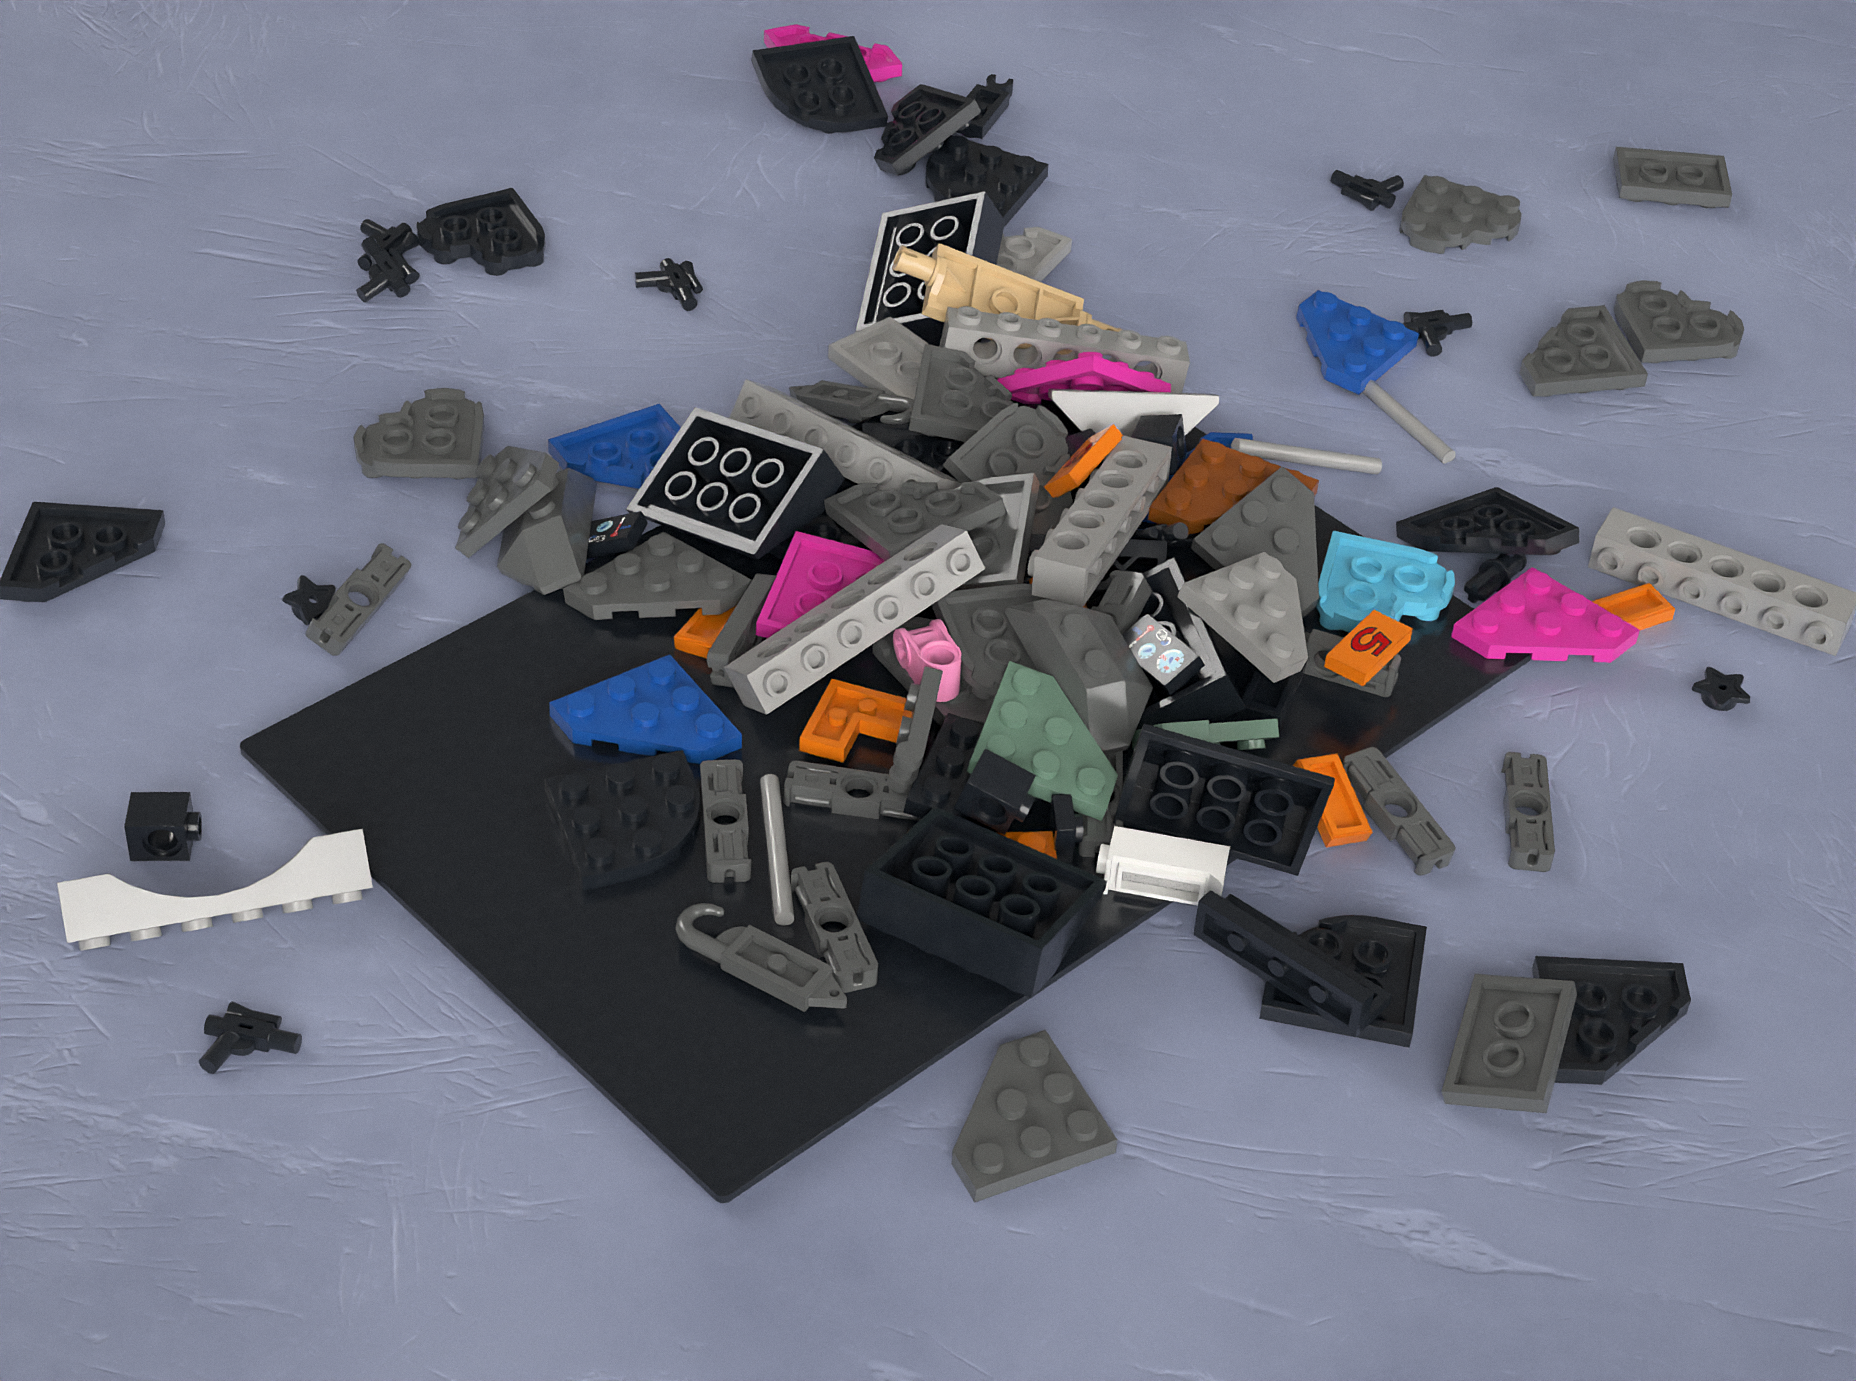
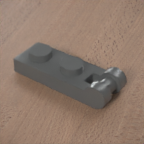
[887,667,943,794]

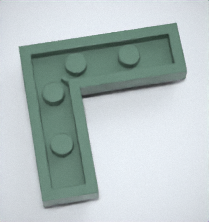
[1132,719,1279,750]

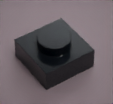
[1048,794,1083,863]

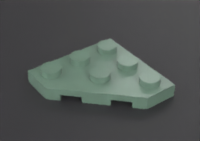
[967,661,1118,821]

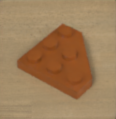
[1148,439,1319,534]

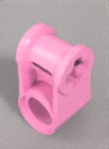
[893,619,962,702]

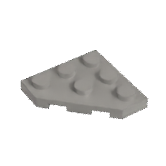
[997,227,1072,282]
[1177,552,1308,683]

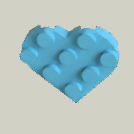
[1316,531,1455,632]

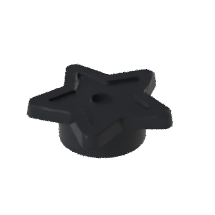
[282,575,336,625]
[1692,667,1750,711]

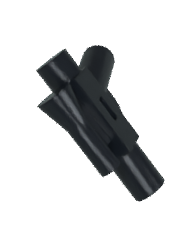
[1331,170,1404,211]
[358,219,419,271]
[356,237,420,302]
[635,258,703,311]
[1402,309,1473,357]
[1130,522,1195,548]
[199,1001,302,1074]

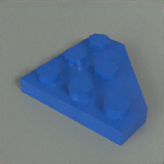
[1296,290,1419,395]
[548,404,681,489]
[549,654,742,764]

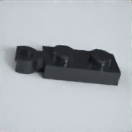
[957,74,1013,139]

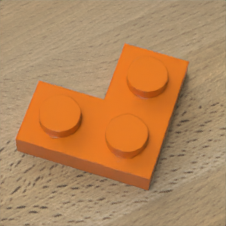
[799,679,912,763]

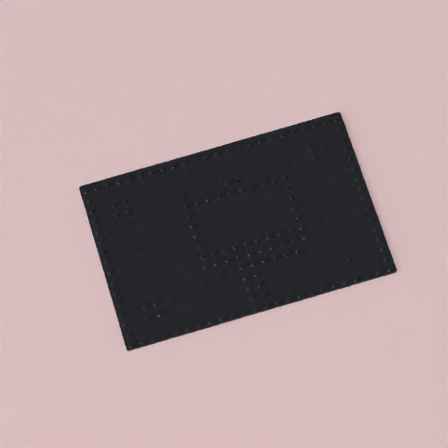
[240,376,1531,1203]

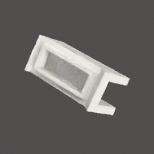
[1096,826,1230,906]

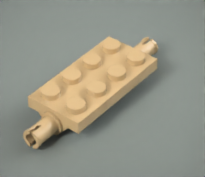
[892,243,1123,355]

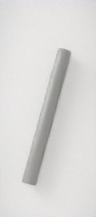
[1362,380,1455,464]
[1231,438,1382,475]
[760,774,794,926]

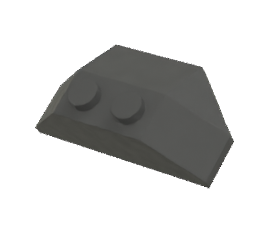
[497,468,597,595]
[1005,599,1153,755]

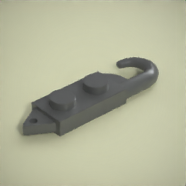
[789,380,914,425]
[676,903,847,1012]

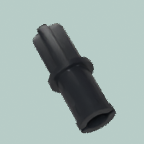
[1464,554,1527,603]

